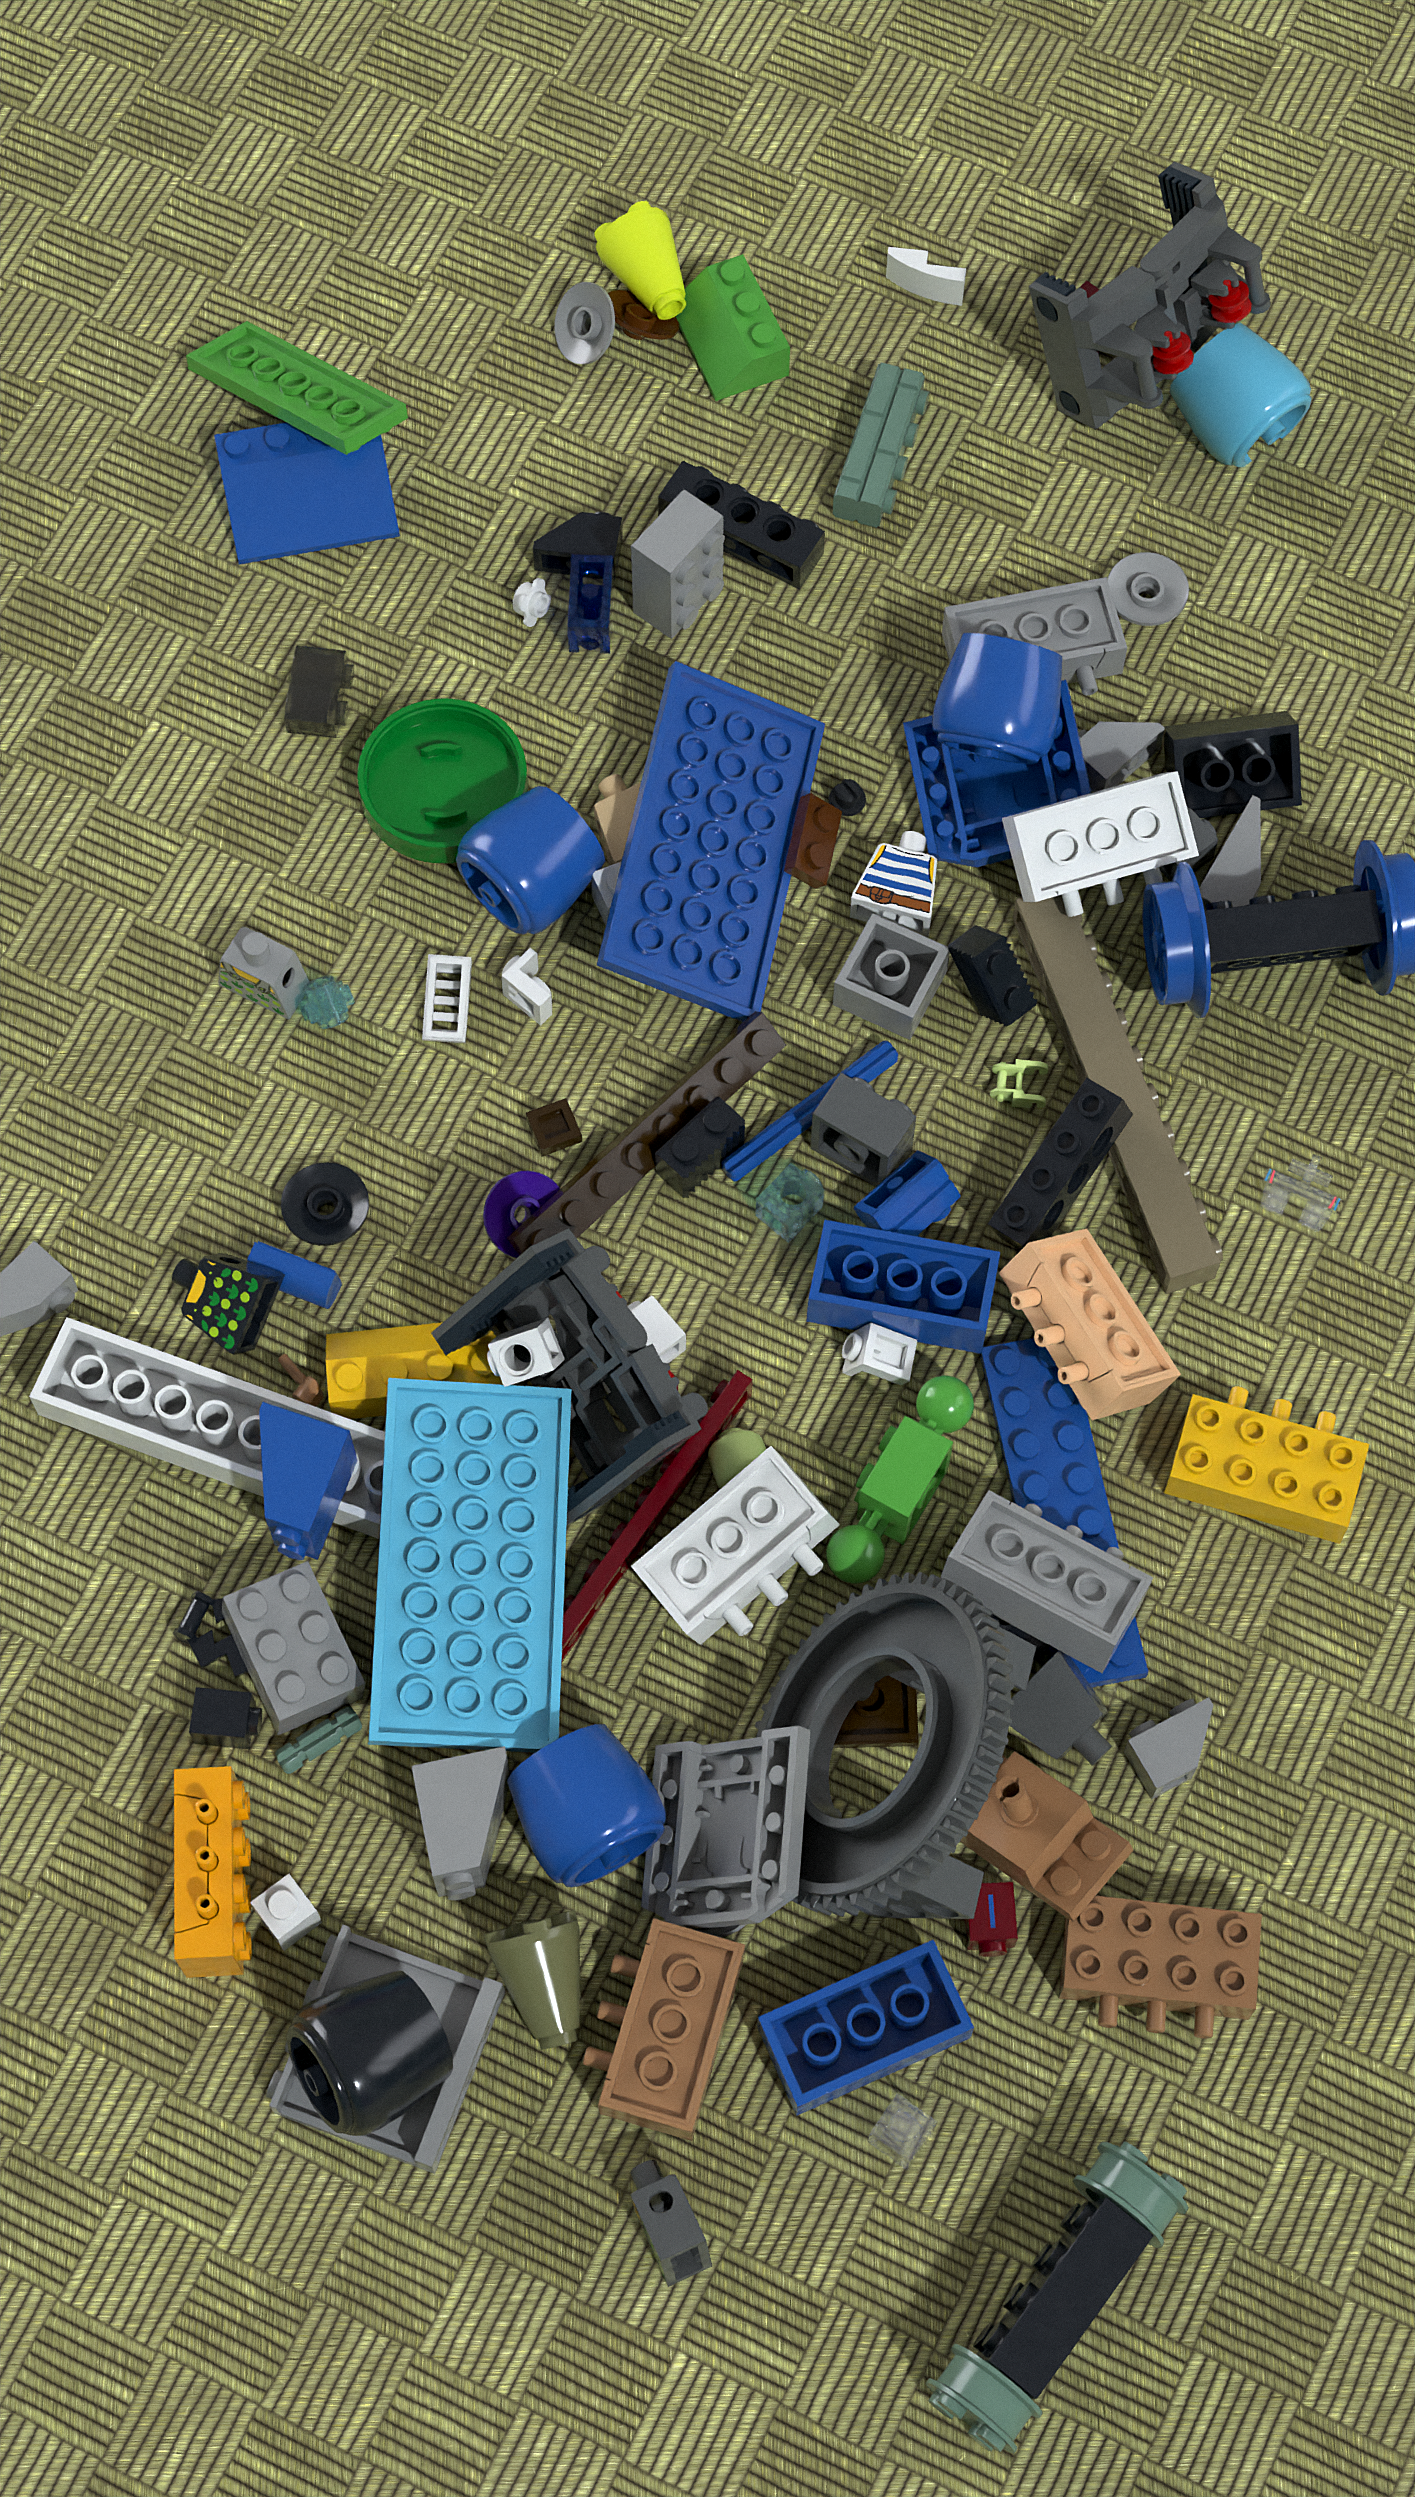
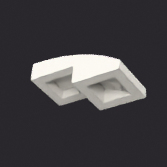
[886,247,966,306]

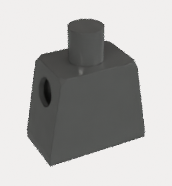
[1010,1651,1112,1766]

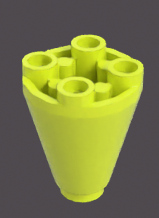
[594,201,686,320]

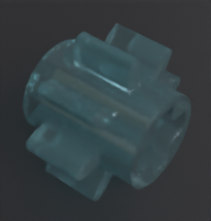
[297,976,355,1029]

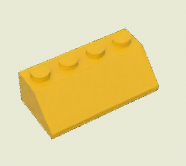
[325,1322,503,1419]

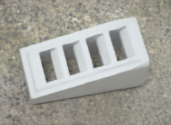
[422,954,472,1043]

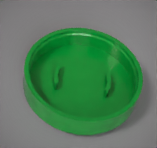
[357,698,528,863]

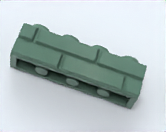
[833,362,930,528]

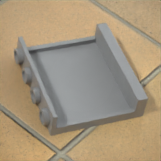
[266,1924,505,2174]

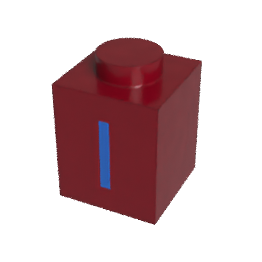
[965,1882,1018,1957]

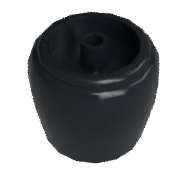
[286,1971,453,2136]

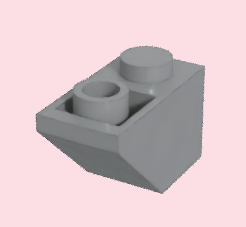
[1123,1697,1214,1800]

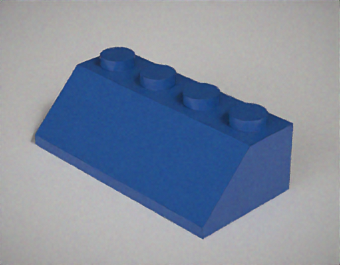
[806,1220,1000,1354]

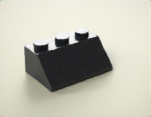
[1163,711,1302,818]

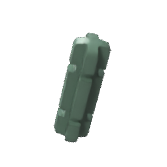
[275,1706,362,1774]

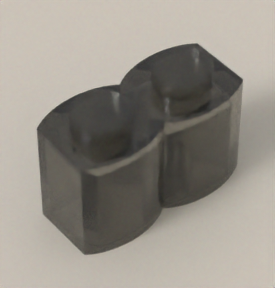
[284,645,354,738]

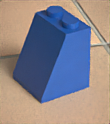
[259,1402,358,1560]

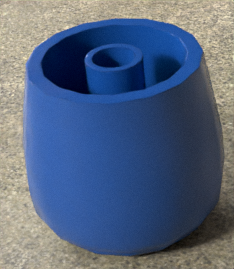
[932,633,1062,764]
[456,786,606,934]
[507,1724,667,1887]

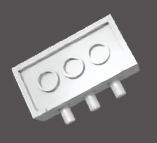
[1002,771,1199,917]
[631,1446,840,1645]

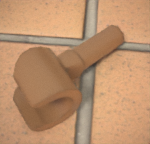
[278,1354,324,1407]

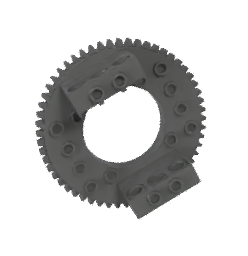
[755,1572,1036,1919]

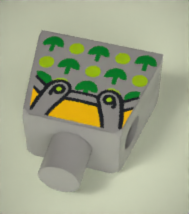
[218,927,311,1020]

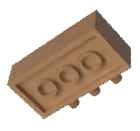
[1059,1896,1262,2039]
[583,1918,745,2141]

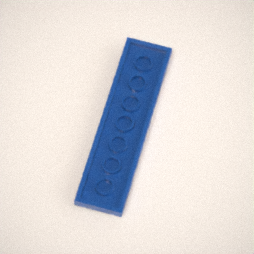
[979,1338,1148,1687]

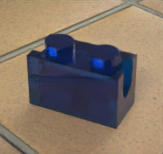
[567,554,614,654]

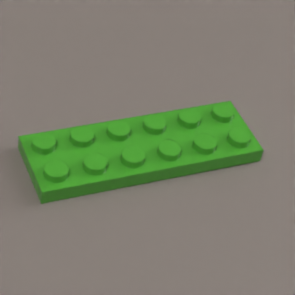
[186,321,408,455]

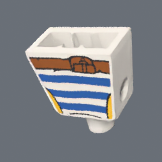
[850,831,937,938]

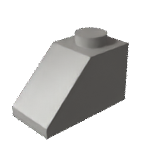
[1079,721,1165,792]

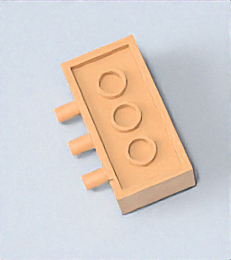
[999,1228,1181,1421]

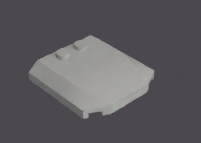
[641,1725,810,1930]

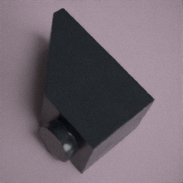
[533,512,623,581]

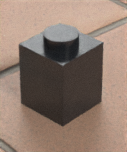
[189,1687,262,1749]

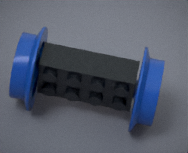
[1142,840,1415,1019]

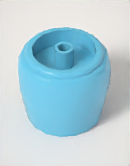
[1170,323,1312,468]

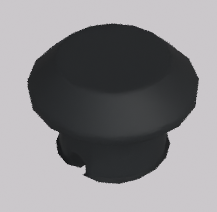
[828,779,866,816]

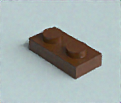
[784,793,842,889]

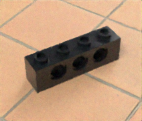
[658,461,825,590]
[988,1078,1133,1251]

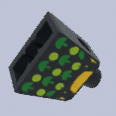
[172,1253,285,1355]

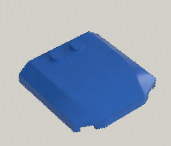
[903,680,1092,867]

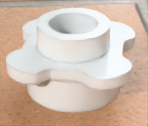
[513,578,551,627]

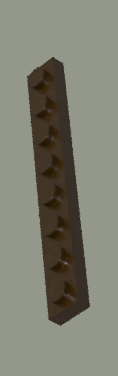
[507,1011,787,1255]

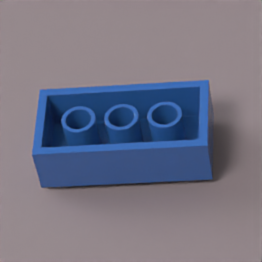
[757,1940,974,2116]

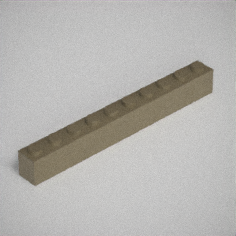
[1013,895,1223,1294]

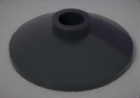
[281,1162,369,1246]

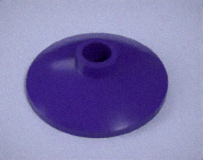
[483,1171,560,1258]

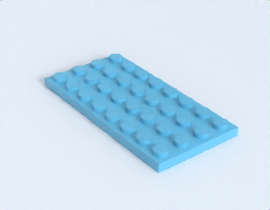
[368,1378,572,1753]

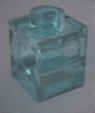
[755,1163,824,1243]

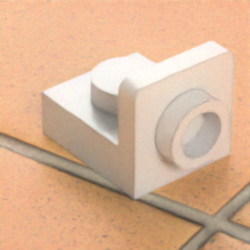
[502,948,552,1026]
[842,1323,917,1385]

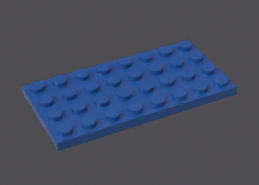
[596,661,825,1022]

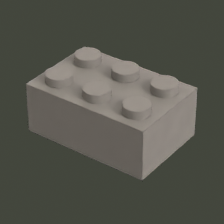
[631,489,725,639]
[222,1561,365,1735]

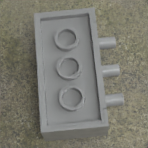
[942,577,1127,696]
[940,1490,1153,1673]

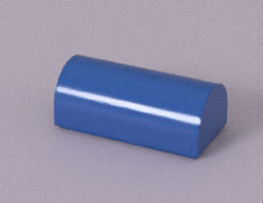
[247,1241,342,1309]

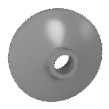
[555,282,615,365]
[1107,552,1189,626]

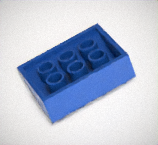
[214,422,400,565]

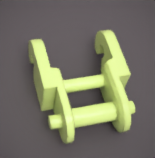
[990,1059,1049,1108]

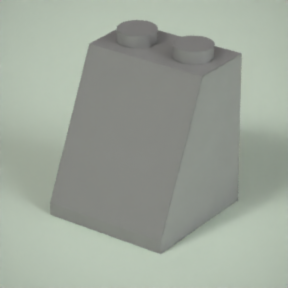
[411,1746,510,1900]

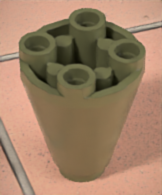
[484,1910,580,2050]

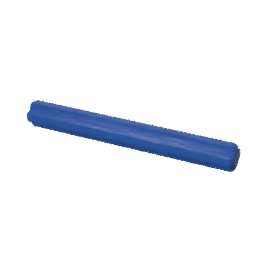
[721,1041,898,1182]

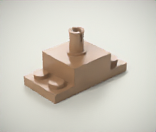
[960,1751,1133,1922]

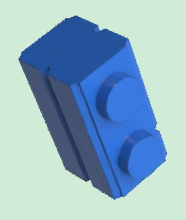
[853,1150,961,1237]

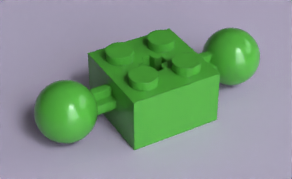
[826,1375,974,1584]

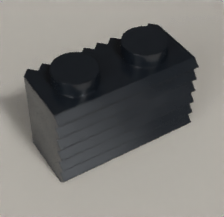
[948,925,1038,1027]
[655,1096,745,1198]

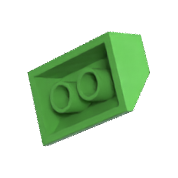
[675,254,790,401]

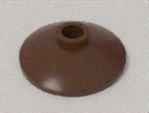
[608,290,679,340]

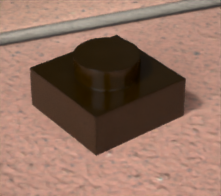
[526,1098,582,1157]

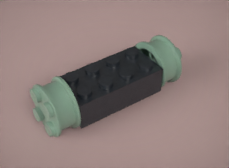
[926,2141,1189,2454]

